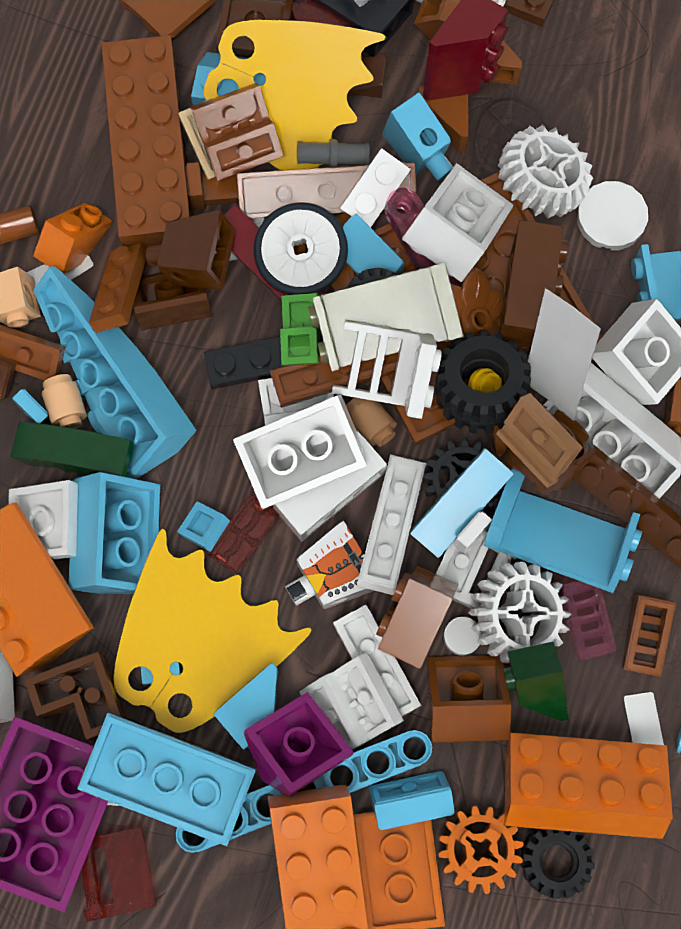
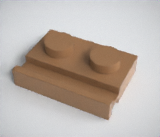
[496,393,583,488]

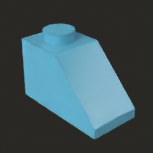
[214,663,279,751]

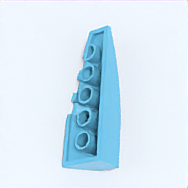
[33,266,197,479]

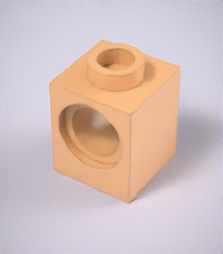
[0,267,41,328]

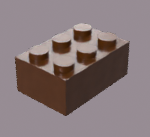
[498,220,568,354]

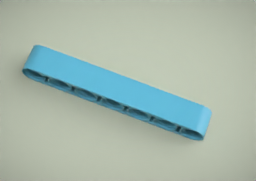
[176,730,432,853]

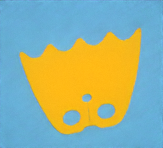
[203,20,386,171]
[114,529,311,733]

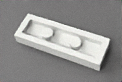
[333,605,421,716]

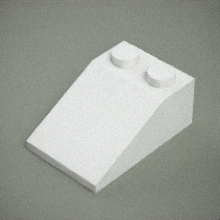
[402,163,514,282]

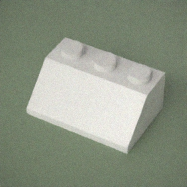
[233,394,367,509]

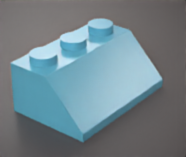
[68,472,160,594]

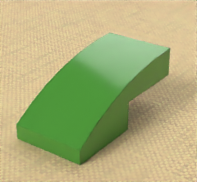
[280,293,320,366]

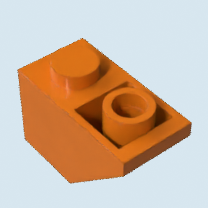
[33,203,113,274]

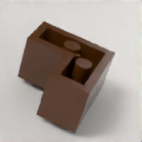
[24,652,127,742]

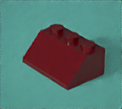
[423,0,509,101]

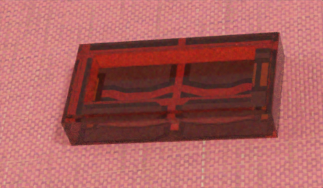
[206,494,280,575]

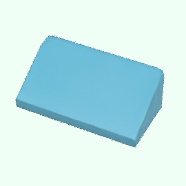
[342,214,404,275]
[368,771,454,830]

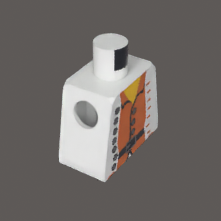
[285,521,374,609]

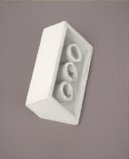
[543,363,681,499]

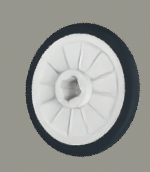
[254,203,348,295]

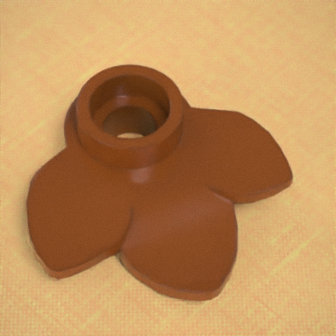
[450,266,504,337]

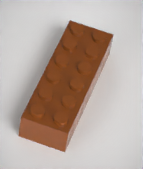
[102,35,192,249]

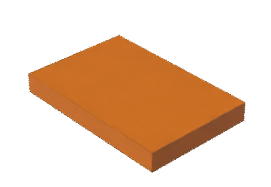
[353,812,445,929]

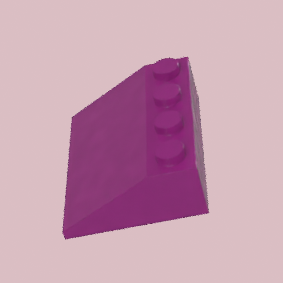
[0,717,108,912]

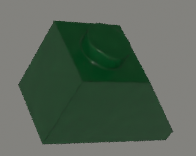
[503,642,569,721]

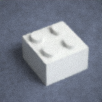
[592,299,681,405]

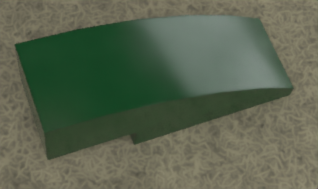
[10,422,134,477]

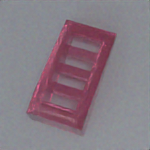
[559,581,617,661]

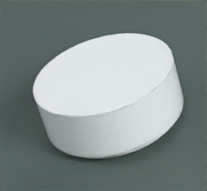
[443,617,482,656]

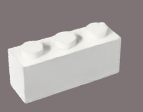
[273,431,387,542]

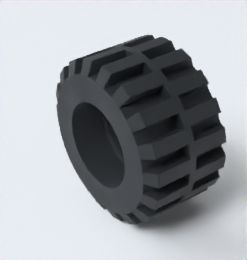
[435,331,531,434]

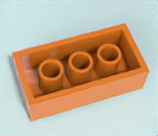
[505,733,673,839]
[268,784,368,929]

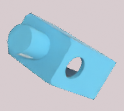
[382,93,453,182]

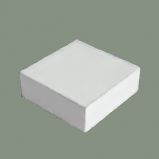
[455,511,492,555]

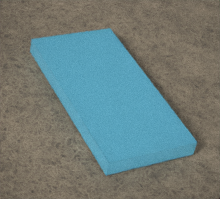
[77,713,256,846]

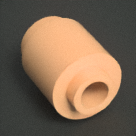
[42,374,87,429]

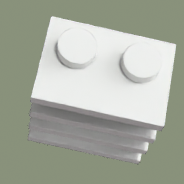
[332,320,441,419]

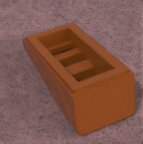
[622,593,676,677]

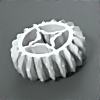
[497,124,593,219]
[468,562,571,663]

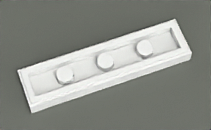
[357,454,426,595]

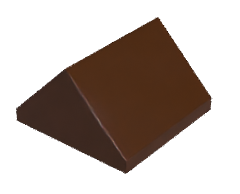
[133,272,212,331]

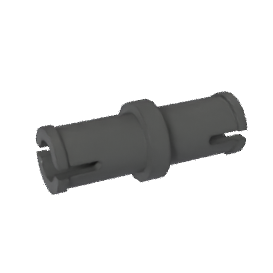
[297,139,370,168]

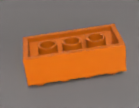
[0,502,94,677]

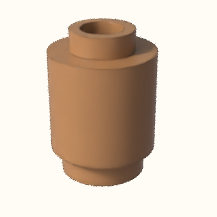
[346,397,397,447]

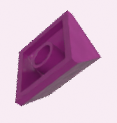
[244,692,354,796]

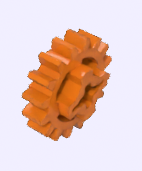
[437,806,523,894]

